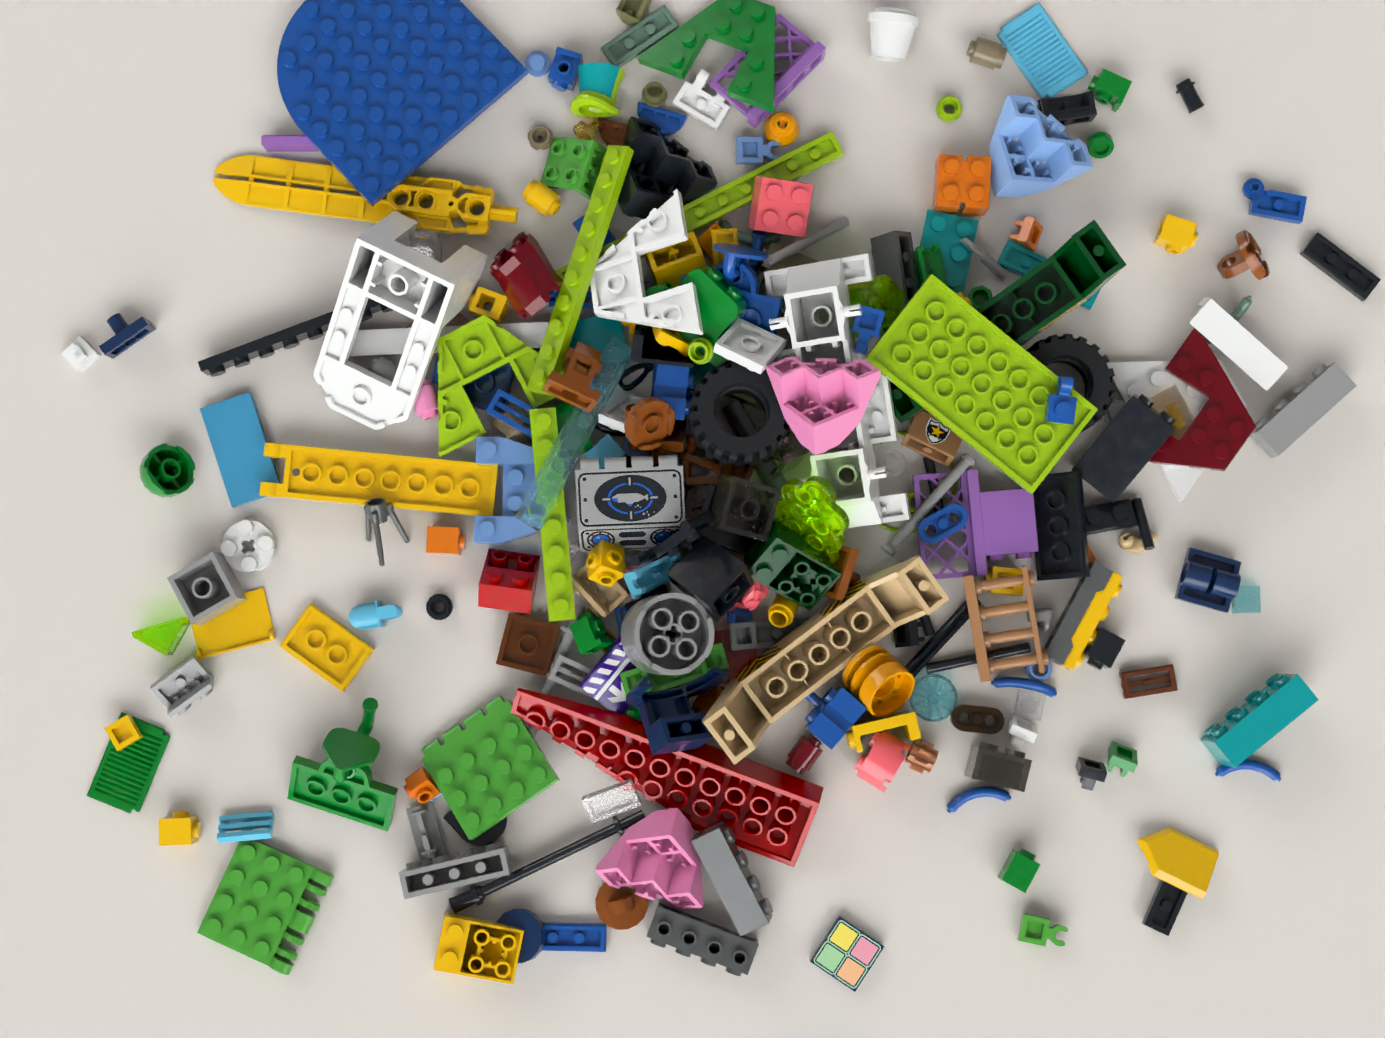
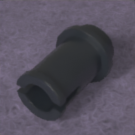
[1176,78,1204,113]

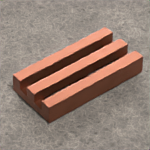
[1119,664,1178,699]

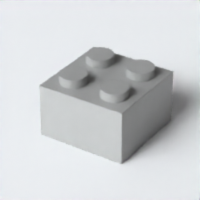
[167,552,247,625]

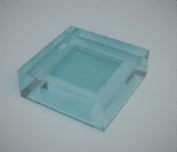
[1231,586,1261,613]

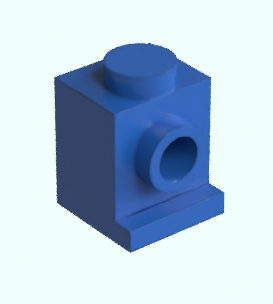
[548,46,583,91]

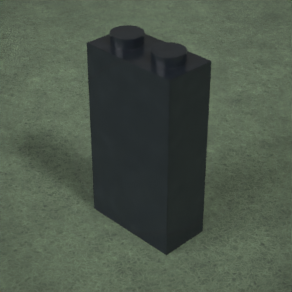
[1072,394,1177,503]

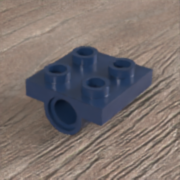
[1174,547,1241,613]

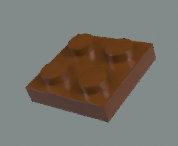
[496,613,560,676]

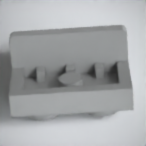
[150,654,214,717]

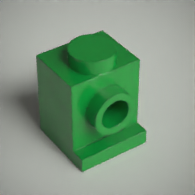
[1087,69,1132,112]
[569,611,614,654]

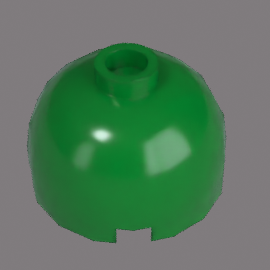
[139,443,195,497]

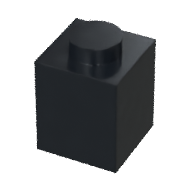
[1083,627,1126,670]

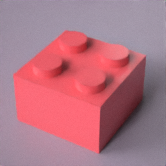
[747,175,813,237]

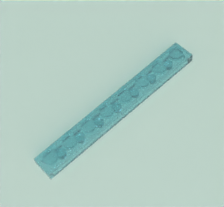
[515,336,632,531]

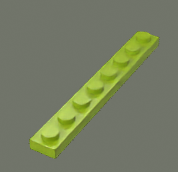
[529,407,576,622]

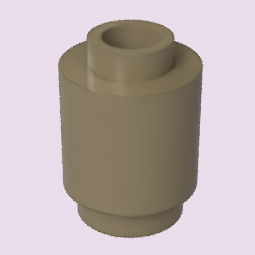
[966,37,1007,69]

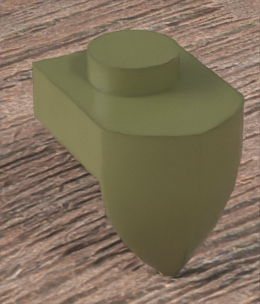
[616,0,652,25]

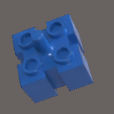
[650,364,695,420]
[805,686,867,749]

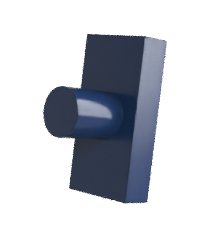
[99,313,156,359]

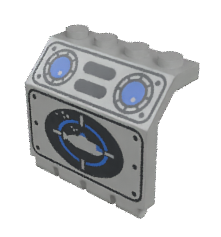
[575,455,687,556]

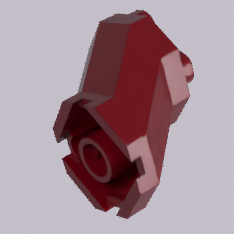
[489,231,563,320]

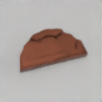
[598,117,628,146]

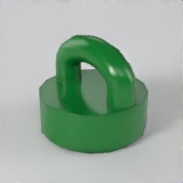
[1086,132,1114,159]

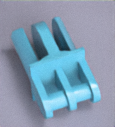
[349,600,402,630]

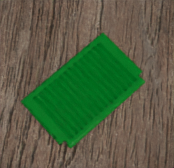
[87,712,170,813]

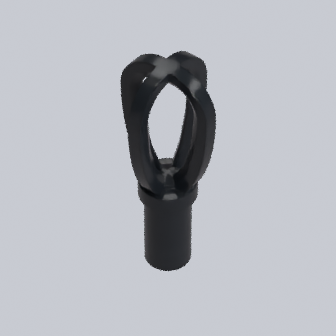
[617,362,654,391]

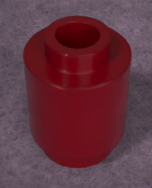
[785,734,823,775]

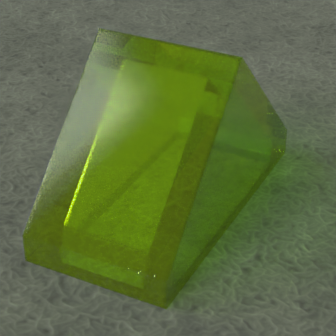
[131,617,191,655]

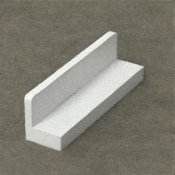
[1189,297,1289,390]

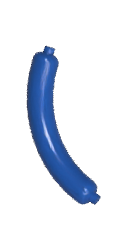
[991,677,1057,697]
[1215,759,1282,781]
[947,786,1011,813]

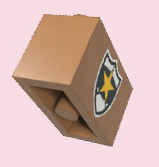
[900,411,962,467]

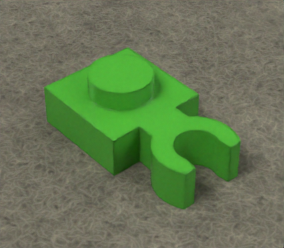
[1017,913,1068,946]

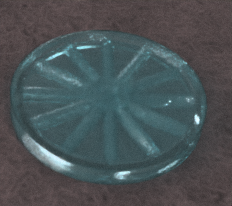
[909,674,957,722]

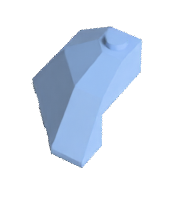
[989,94,1093,198]

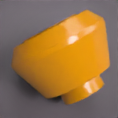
[764,111,799,146]

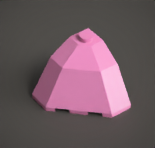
[766,357,881,455]
[595,808,704,910]

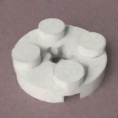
[221,520,276,572]

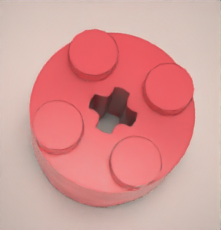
[854,730,911,792]

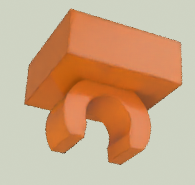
[1009,216,1043,252]

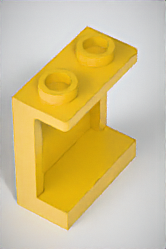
[845,710,921,753]

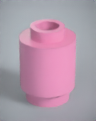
[414,379,439,420]

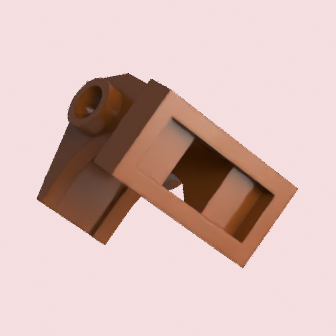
[542,341,604,413]

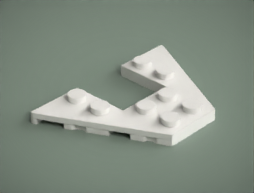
[590,189,704,335]
[1106,360,1247,502]

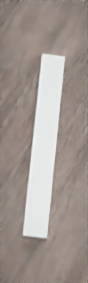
[350,322,549,358]

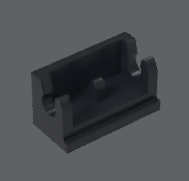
[1037,91,1097,126]

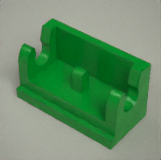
[914,243,948,286]

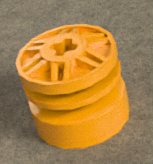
[842,645,915,717]

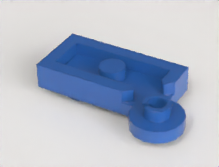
[1242,178,1307,224]

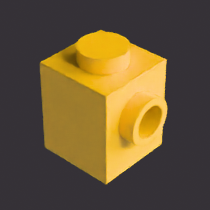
[1153,214,1198,255]
[158,811,202,846]

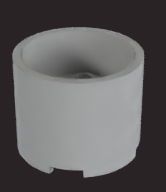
[621,593,714,675]

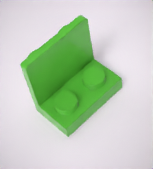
[540,137,607,200]

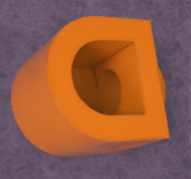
[403,766,441,805]

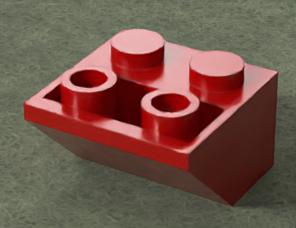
[478,548,540,614]

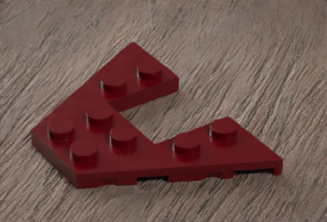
[1149,328,1256,471]

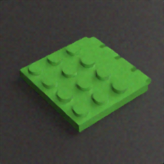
[421,695,560,840]

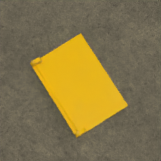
[191,588,276,659]

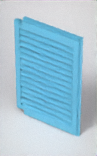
[997,3,1089,99]

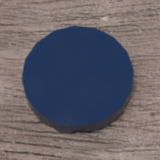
[497,909,545,963]

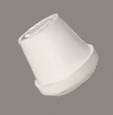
[867,7,920,62]

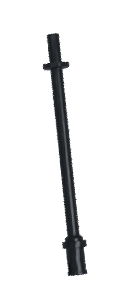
[449,810,646,914]

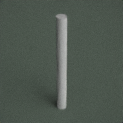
[763,217,849,268]

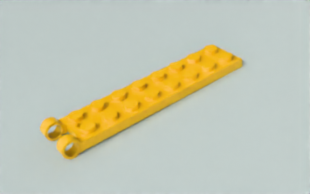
[259,443,498,516]

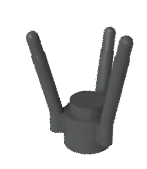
[364,497,409,566]

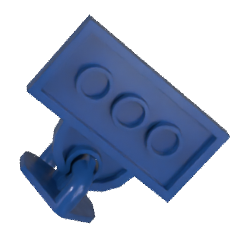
[681,230,784,335]

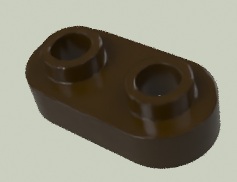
[950,704,1005,734]

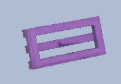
[261,135,319,152]

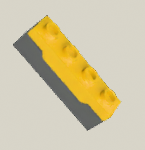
[1043,561,1123,670]

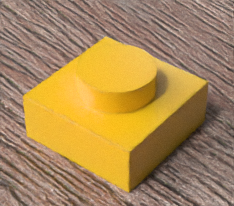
[104,714,143,751]

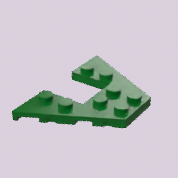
[637,0,776,113]

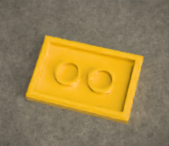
[279,603,375,692]

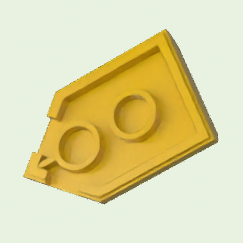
[1136,827,1219,899]

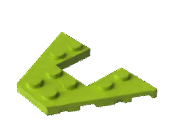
[437,315,564,457]

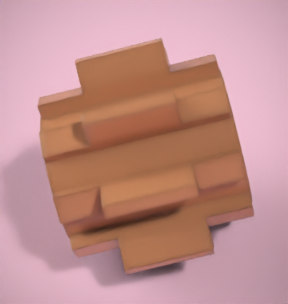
[905,739,939,774]

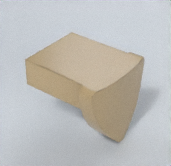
[491,404,532,444]

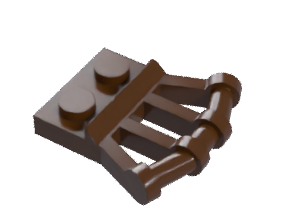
[679,430,755,497]

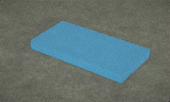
[200,392,281,508]

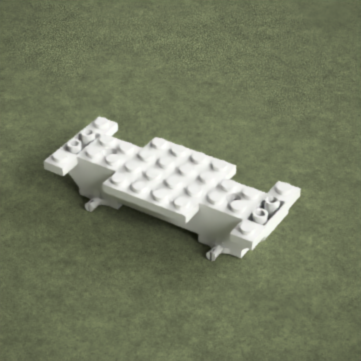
[764,253,911,533]

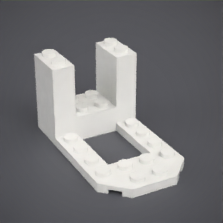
[313,211,488,430]

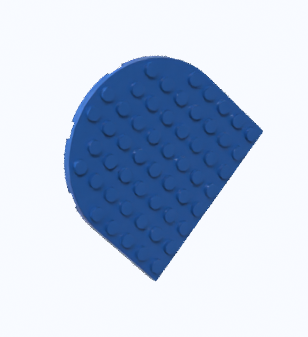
[277,0,528,207]

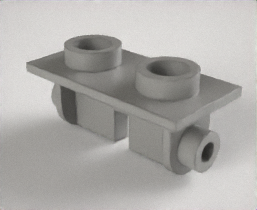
[406,801,446,860]

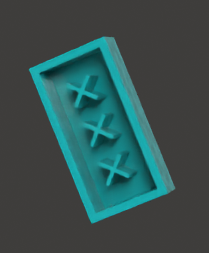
[1200,673,1319,768]

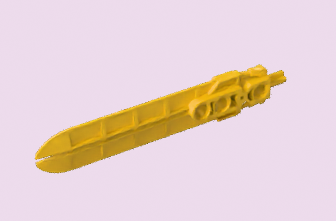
[213,155,518,236]

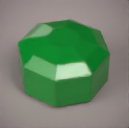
[967,285,993,309]

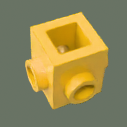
[586,540,626,587]

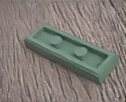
[601,5,679,68]

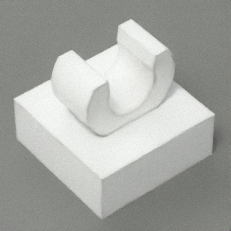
[61,336,100,374]
[1008,715,1038,750]

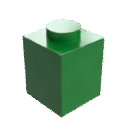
[998,848,1041,893]

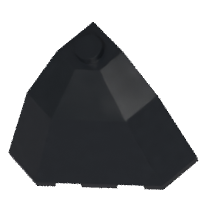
[618,116,718,219]

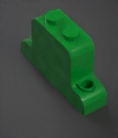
[645,266,747,367]

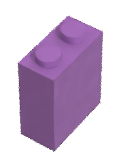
[980,489,1038,561]

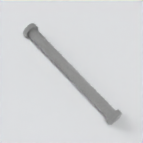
[881,452,976,557]

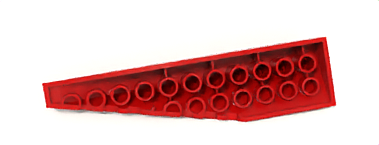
[510,688,824,867]

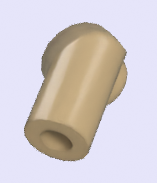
[1118,530,1159,554]

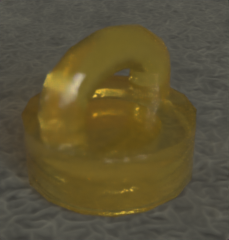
[573,121,599,141]

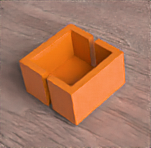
[933,154,991,216]

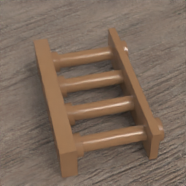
[962,565,1049,682]

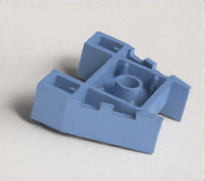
[474,437,572,545]

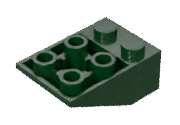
[744,520,842,611]

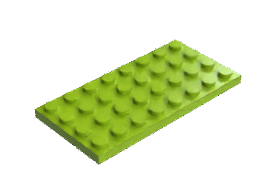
[863,274,1098,494]

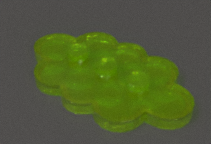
[772,476,849,565]

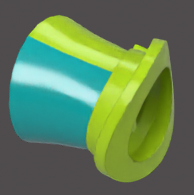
[570,63,625,118]

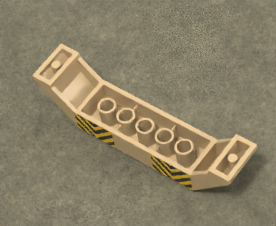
[702,555,949,765]

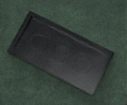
[1033,471,1090,581]

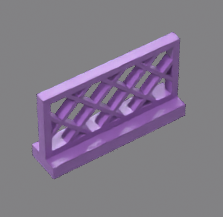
[709,13,826,128]
[912,469,988,579]

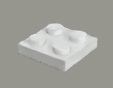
[713,318,786,374]

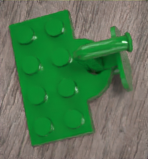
[287,698,398,832]

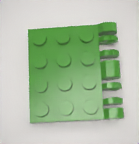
[197,840,334,975]

